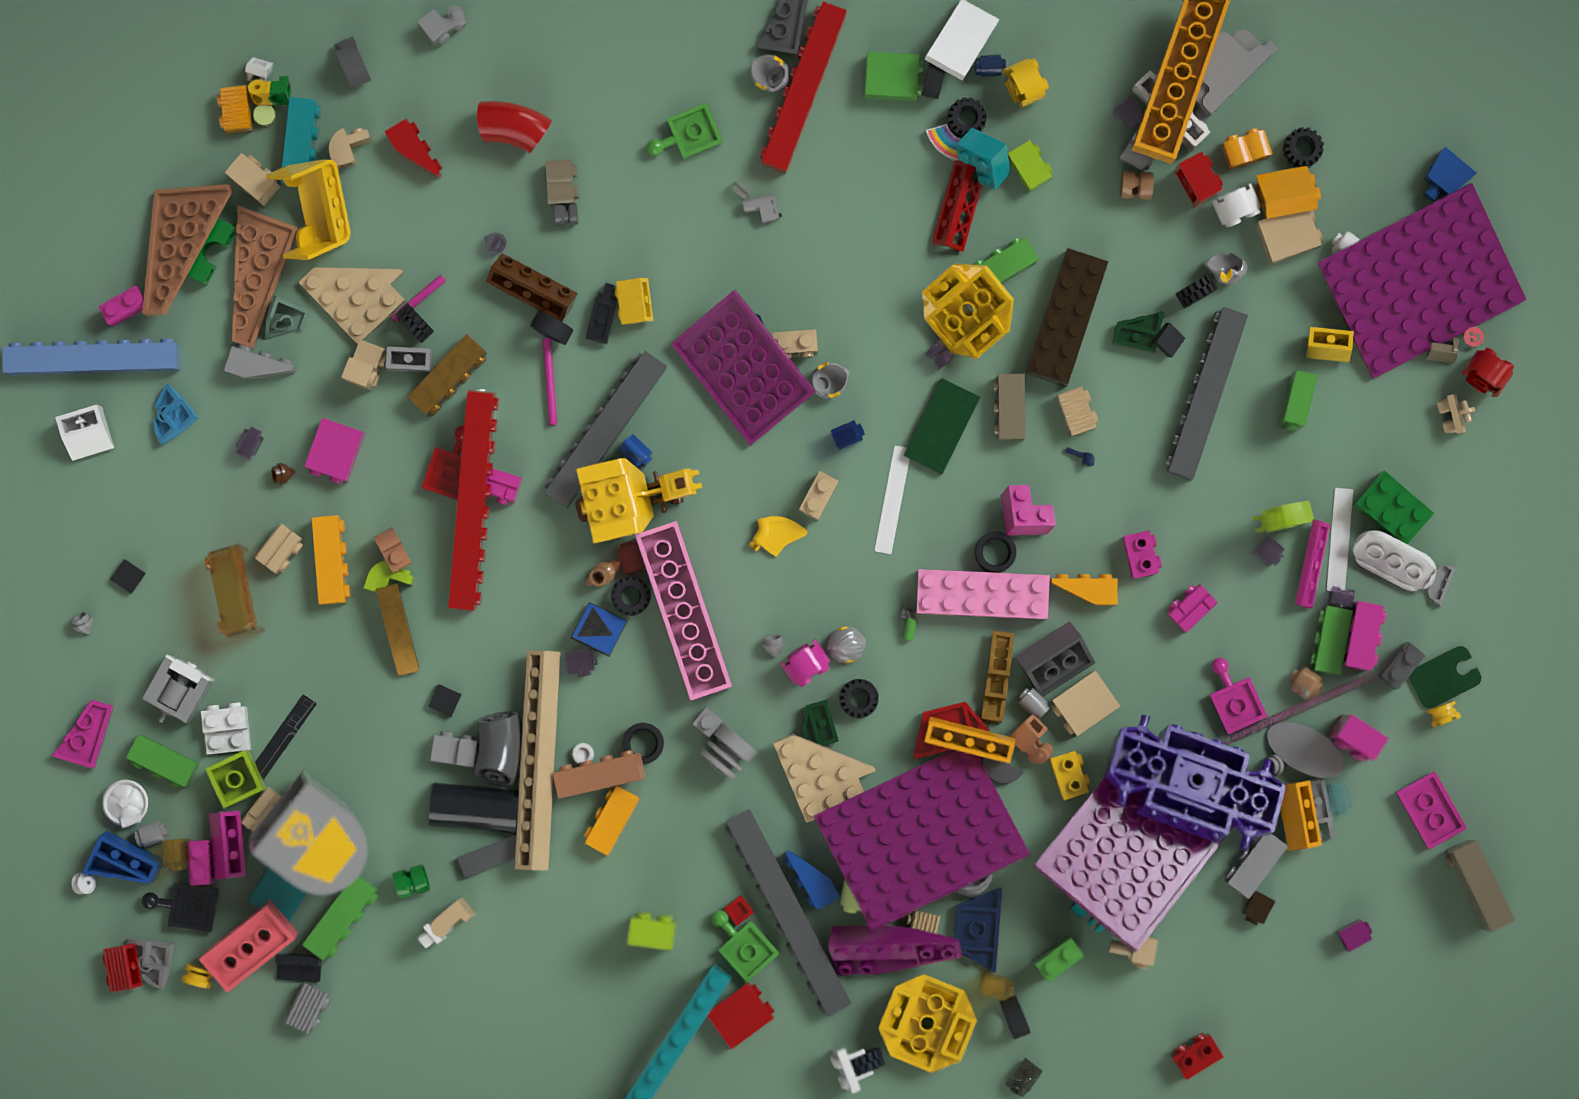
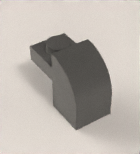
[334,37,371,89]

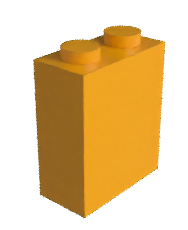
[1256,166,1321,219]

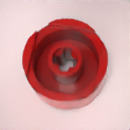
[1462,347,1514,397]

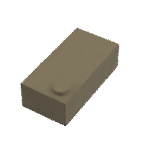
[1445,839,1515,932]

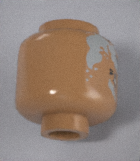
[1290,667,1324,700]

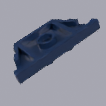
[954,888,1002,973]

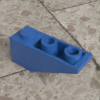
[784,850,840,910]

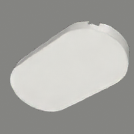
[1353,531,1436,591]

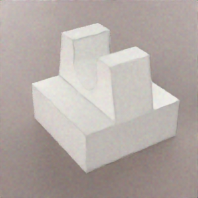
[245,57,273,82]

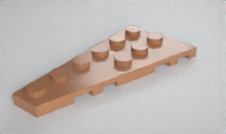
[232,205,299,349]

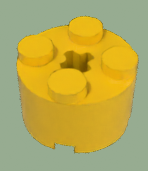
[1002,58,1049,108]

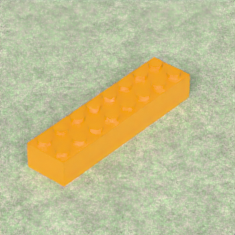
[1131,0,1231,165]

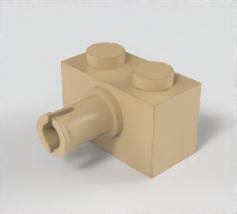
[1108,937,1158,969]

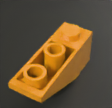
[1050,574,1118,606]

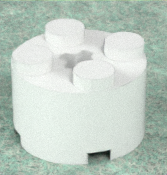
[1211,183,1262,228]

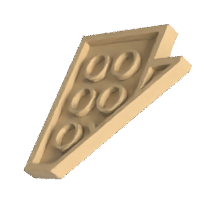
[299,267,405,344]
[773,734,876,823]

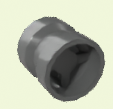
[555,203,578,226]

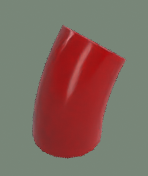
[477,101,552,154]

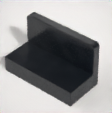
[275,953,322,982]

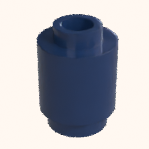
[975,54,1006,77]

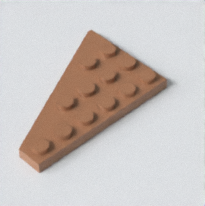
[142,184,233,316]

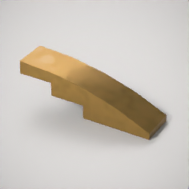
[376,584,420,676]
[981,631,1015,723]

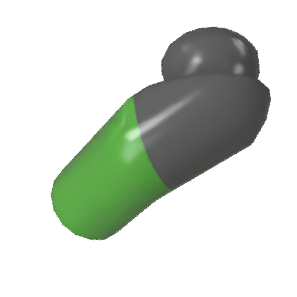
[899,608,917,640]

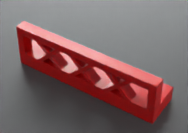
[931,161,982,252]

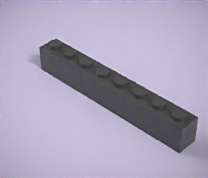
[1165,307,1248,481]
[545,351,667,509]

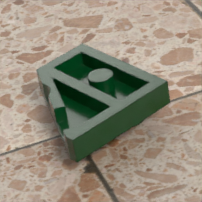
[800,699,839,746]

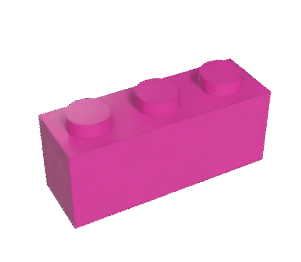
[209,811,246,879]

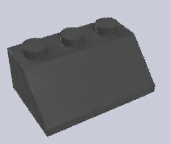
[1015,621,1096,697]

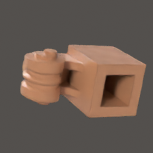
[1009,714,1053,764]

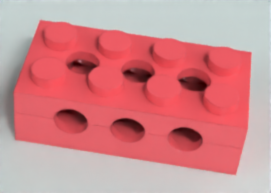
[199,900,298,993]

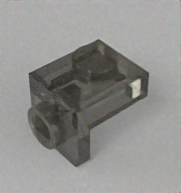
[1005,1058,1043,1097]

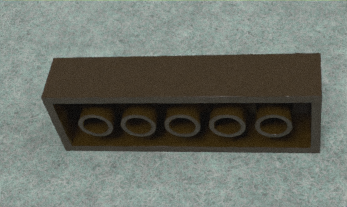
[1025,248,1109,387]

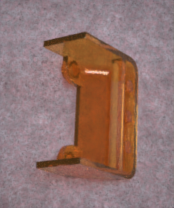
[205,544,265,639]

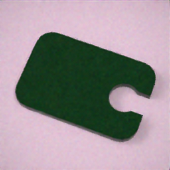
[1409,646,1482,708]

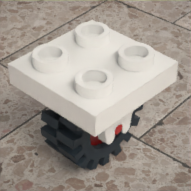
[830,1047,886,1093]

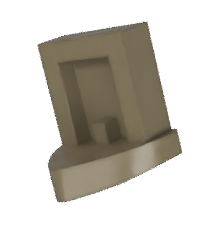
[1427,337,1459,364]

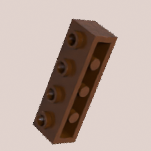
[486,253,578,322]

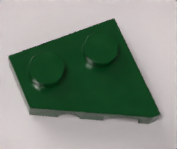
[1112,311,1164,353]

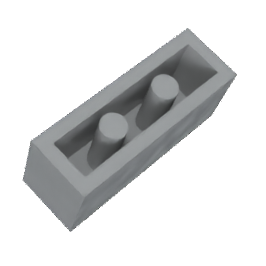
[1226,834,1288,899]

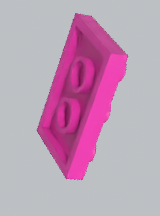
[1396,771,1467,850]

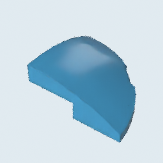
[153,384,199,445]

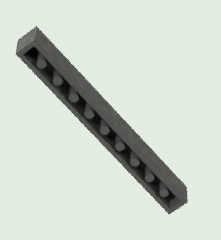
[725,809,851,1017]

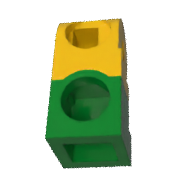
[248,76,292,105]

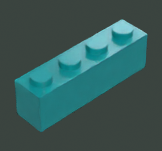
[280,97,321,187]

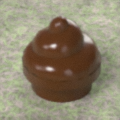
[271,463,295,485]

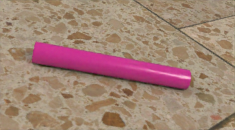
[391,274,446,322]

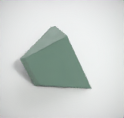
[264,296,310,340]

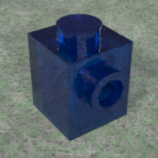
[830,420,865,452]

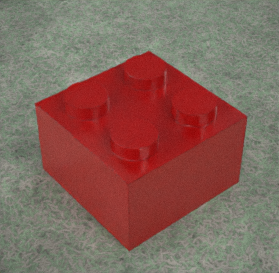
[1174,151,1223,208]

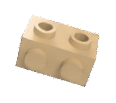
[773,329,818,359]

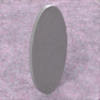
[1267,722,1344,778]

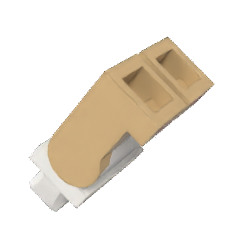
[417,897,476,948]

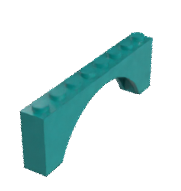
[625,964,732,1099]

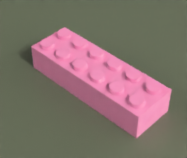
[916,569,1050,620]

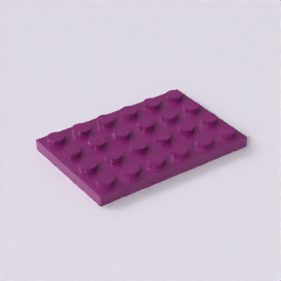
[671,290,816,446]

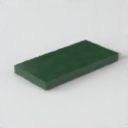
[903,378,980,475]

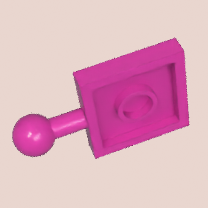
[1209,657,1268,735]

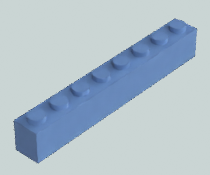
[2,339,180,375]

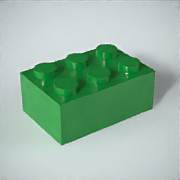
[1353,470,1434,544]

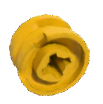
[1426,700,1461,728]
[181,963,213,989]

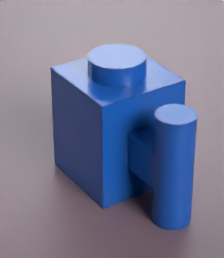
[618,434,653,469]

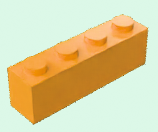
[312,515,351,605]
[924,717,1015,764]

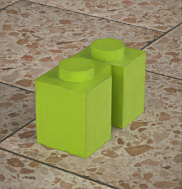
[1008,140,1053,193]

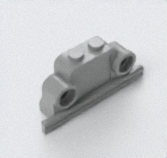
[1193,30,1279,122]

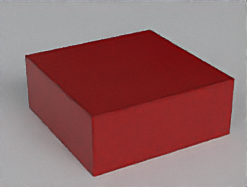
[724,895,754,925]

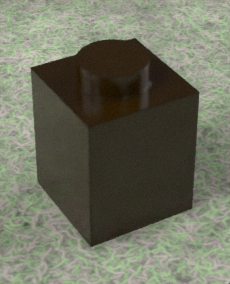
[1242,890,1276,926]

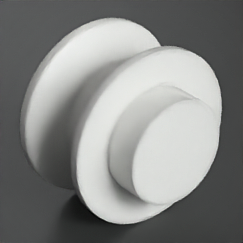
[71,873,96,894]

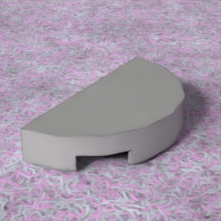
[1427,565,1457,607]

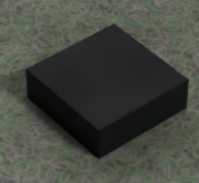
[1152,322,1185,357]
[110,559,146,594]
[428,684,462,717]

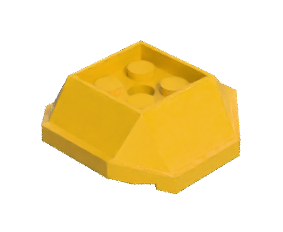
[922,264,1014,359]
[879,974,977,1073]

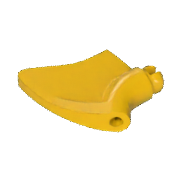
[749,516,808,557]

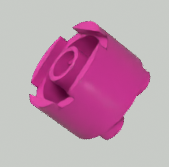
[780,639,830,687]

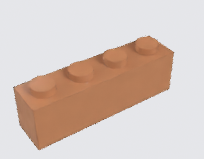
[553,750,646,799]

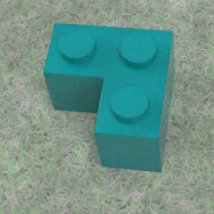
[956,128,1011,190]

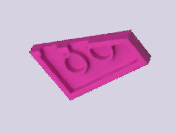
[52,700,114,769]

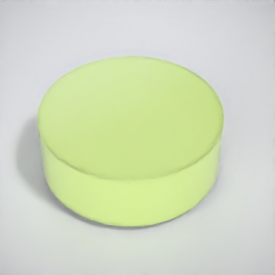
[253,105,276,126]

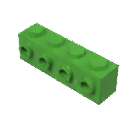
[302,875,378,960]

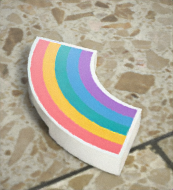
[926,124,961,161]

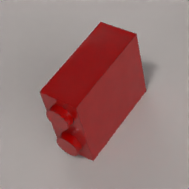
[707,982,775,1050]

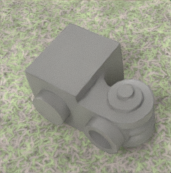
[417,6,467,46]

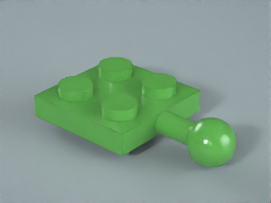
[647,102,723,160]
[711,910,780,983]

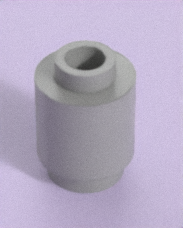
[1018,688,1050,719]
[134,820,169,848]

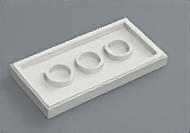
[925,0,999,81]

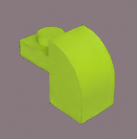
[364,561,415,592]

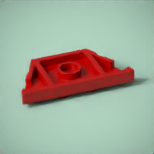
[913,702,991,759]

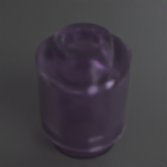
[235,426,264,460]

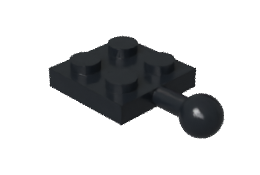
[141,882,219,932]

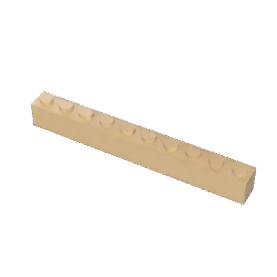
[515,650,560,870]

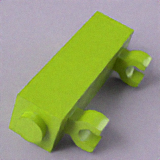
[1252,500,1315,532]

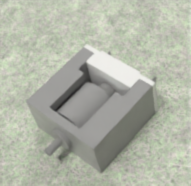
[142,650,215,723]

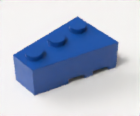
[82,831,165,884]

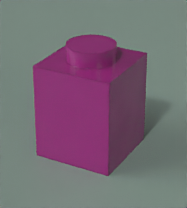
[1336,919,1373,952]

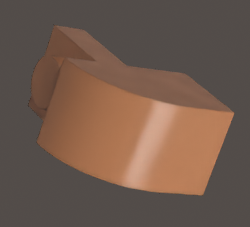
[373,527,412,574]

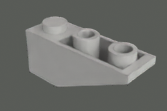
[224,345,297,380]

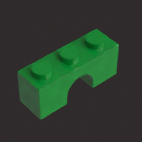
[187,218,236,286]

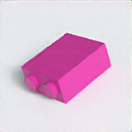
[305,418,365,484]

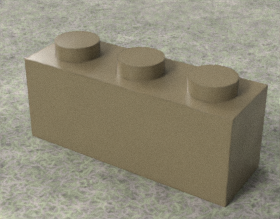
[993,374,1025,441]

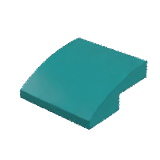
[248,866,307,921]

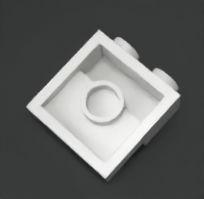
[201,703,251,755]

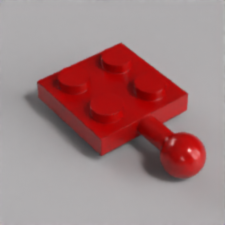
[422,425,464,500]

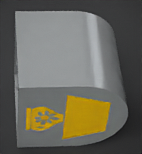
[248,770,367,895]

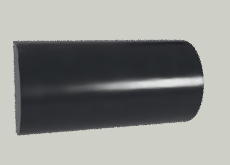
[429,782,519,834]

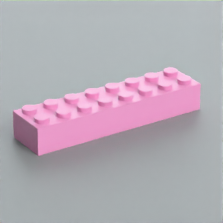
[635,521,732,701]

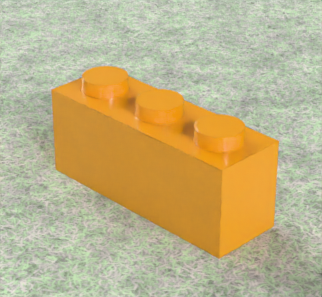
[1280,780,1322,851]
[584,785,640,856]

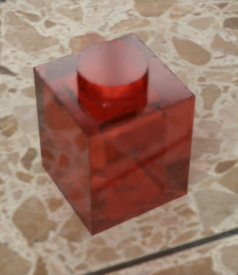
[617,541,646,575]

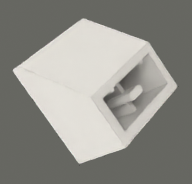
[55,404,114,461]

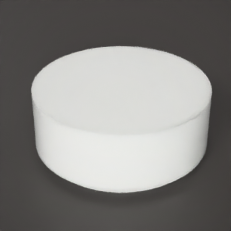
[572,743,594,764]

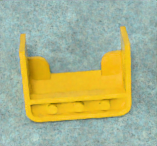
[266,159,351,260]

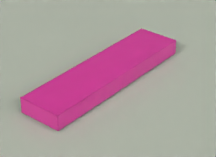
[1295,519,1330,609]

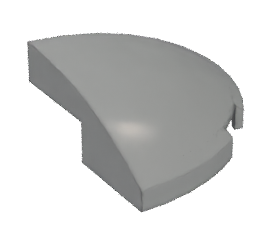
[127,938,174,989]

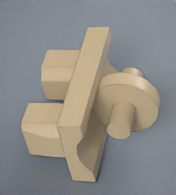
[1437,394,1476,434]

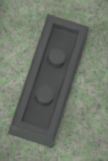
[457,834,517,878]

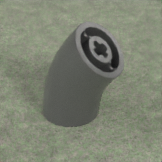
[475,711,520,786]

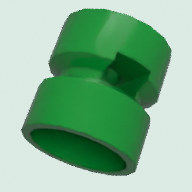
[393,864,430,900]

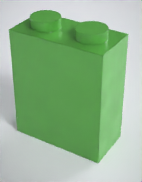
[865,52,923,101]
[1278,370,1318,432]
[1032,936,1084,982]

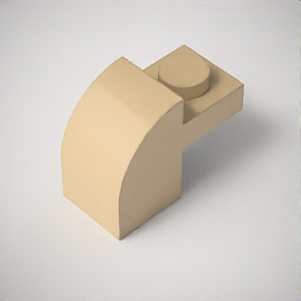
[329,128,372,170]

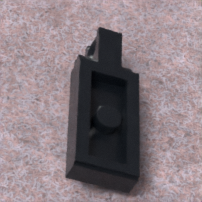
[586,283,617,345]

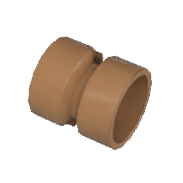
[1120,170,1154,200]

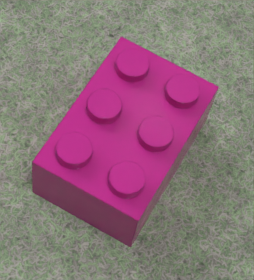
[1342,601,1386,672]
[1327,714,1389,762]

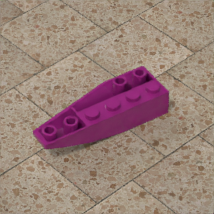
[828,925,962,975]

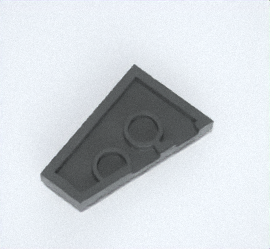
[755,0,808,56]

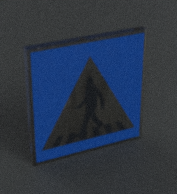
[570,602,628,657]

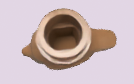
[585,560,621,587]

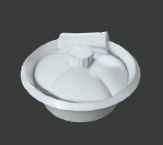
[102,780,148,829]

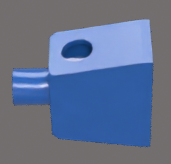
[1424,146,1477,201]

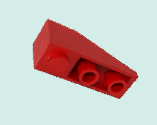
[384,118,442,179]

